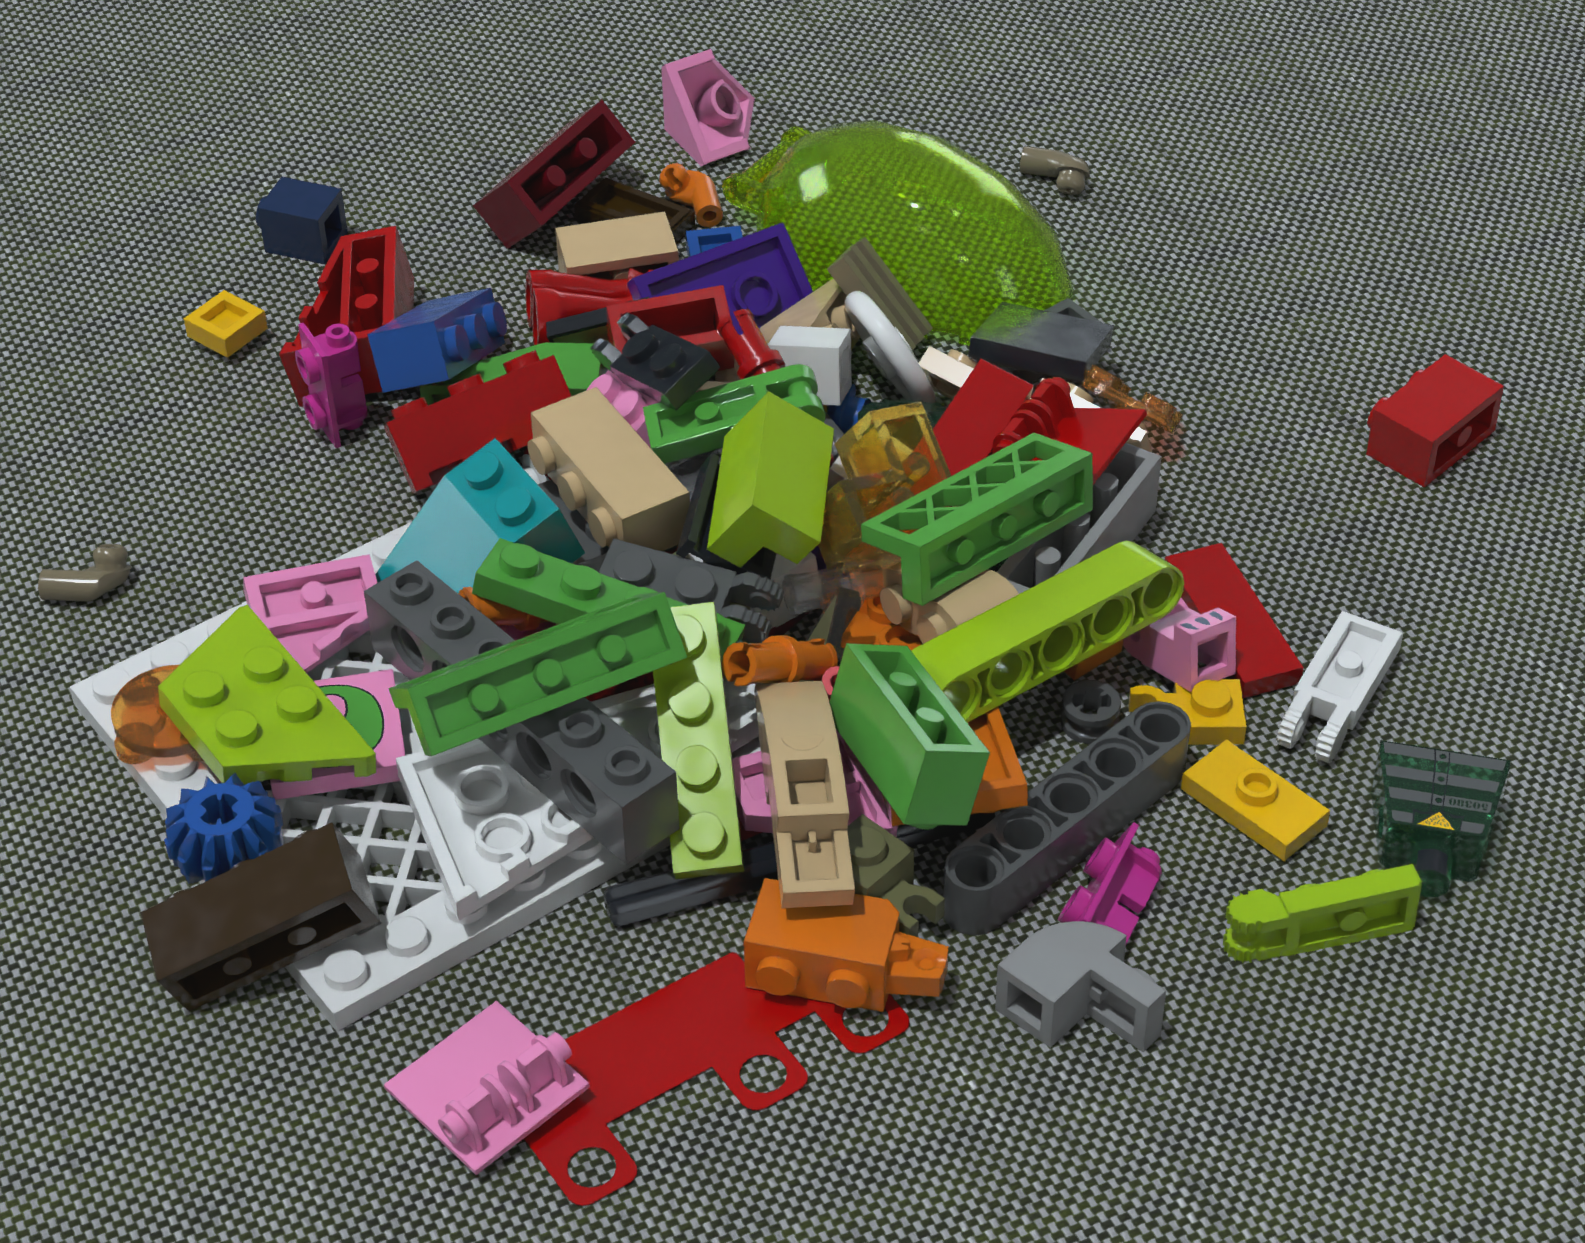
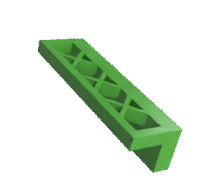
[861,433,1093,606]
[388,592,687,756]

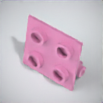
[383,1000,590,1175]

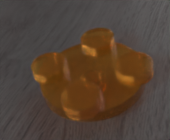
[1081,365,1183,436]
[111,665,205,764]

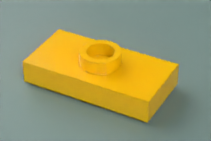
[1181,739,1330,861]

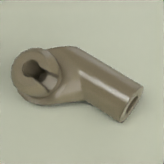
[1020,146,1090,195]
[38,544,131,602]

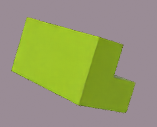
[707,391,834,568]

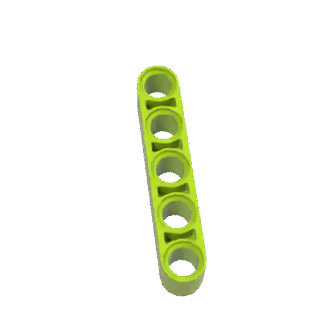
[911,540,1184,723]

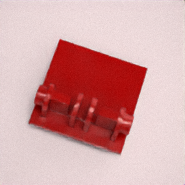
[992,377,1147,485]

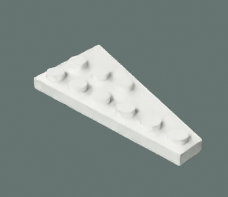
[396,675,759,921]

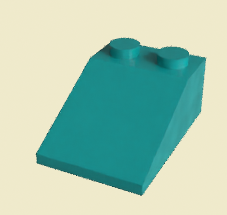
[375,438,585,593]

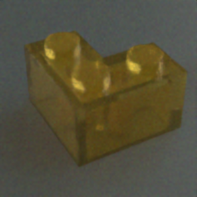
[818,401,955,570]

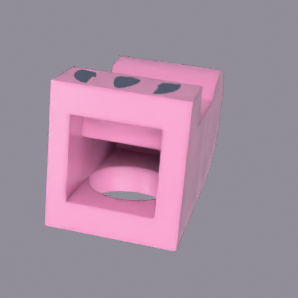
[1123,598,1236,692]

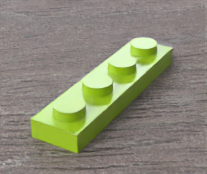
[653,602,745,879]

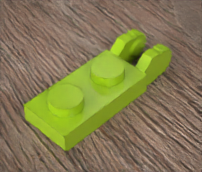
[1223,864,1422,963]

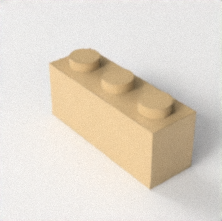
[528,387,690,551]

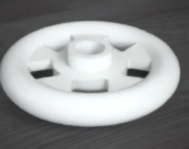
[845,291,936,412]

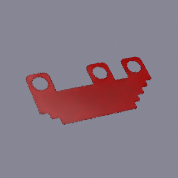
[524,952,909,1206]

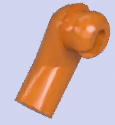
[659,163,723,227]

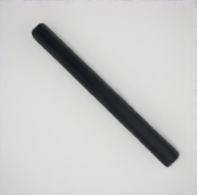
[604,812,995,927]

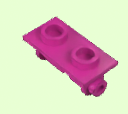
[295,322,368,448]
[1058,822,1162,944]

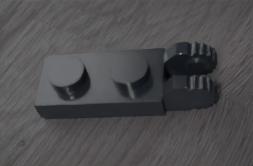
[590,312,720,411]

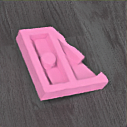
[243,554,378,673]

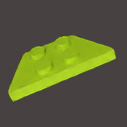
[158,604,376,785]

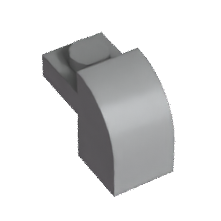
[995,921,1166,1052]

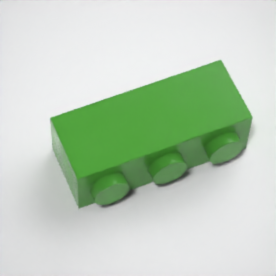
[829,643,990,829]

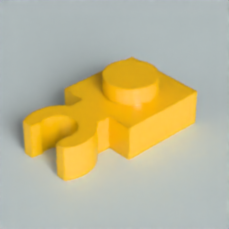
[1128,679,1246,745]

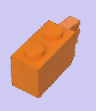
[744,878,948,1012]

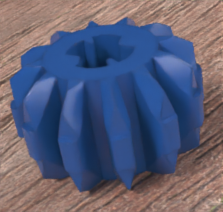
[164,773,284,884]

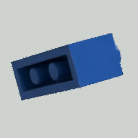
[367,288,507,393]

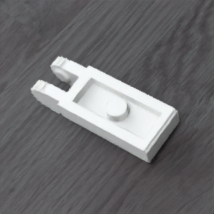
[1276,611,1403,764]

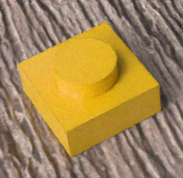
[183,290,268,358]

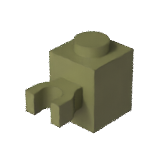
[847,814,945,937]

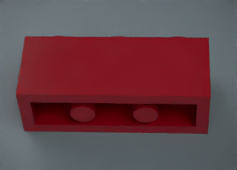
[473,100,636,249]

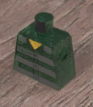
[1371,740,1511,897]

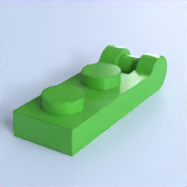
[643,364,825,464]

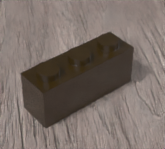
[140,822,380,1012]

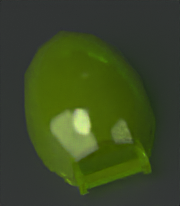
[722,120,1074,345]

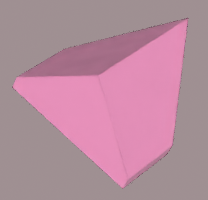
[661,49,755,167]

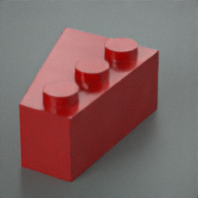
[279,226,414,407]
[384,350,572,494]

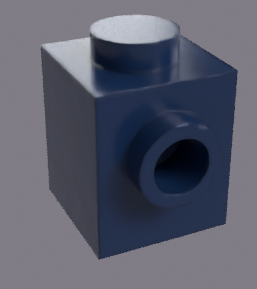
[256,177,348,265]

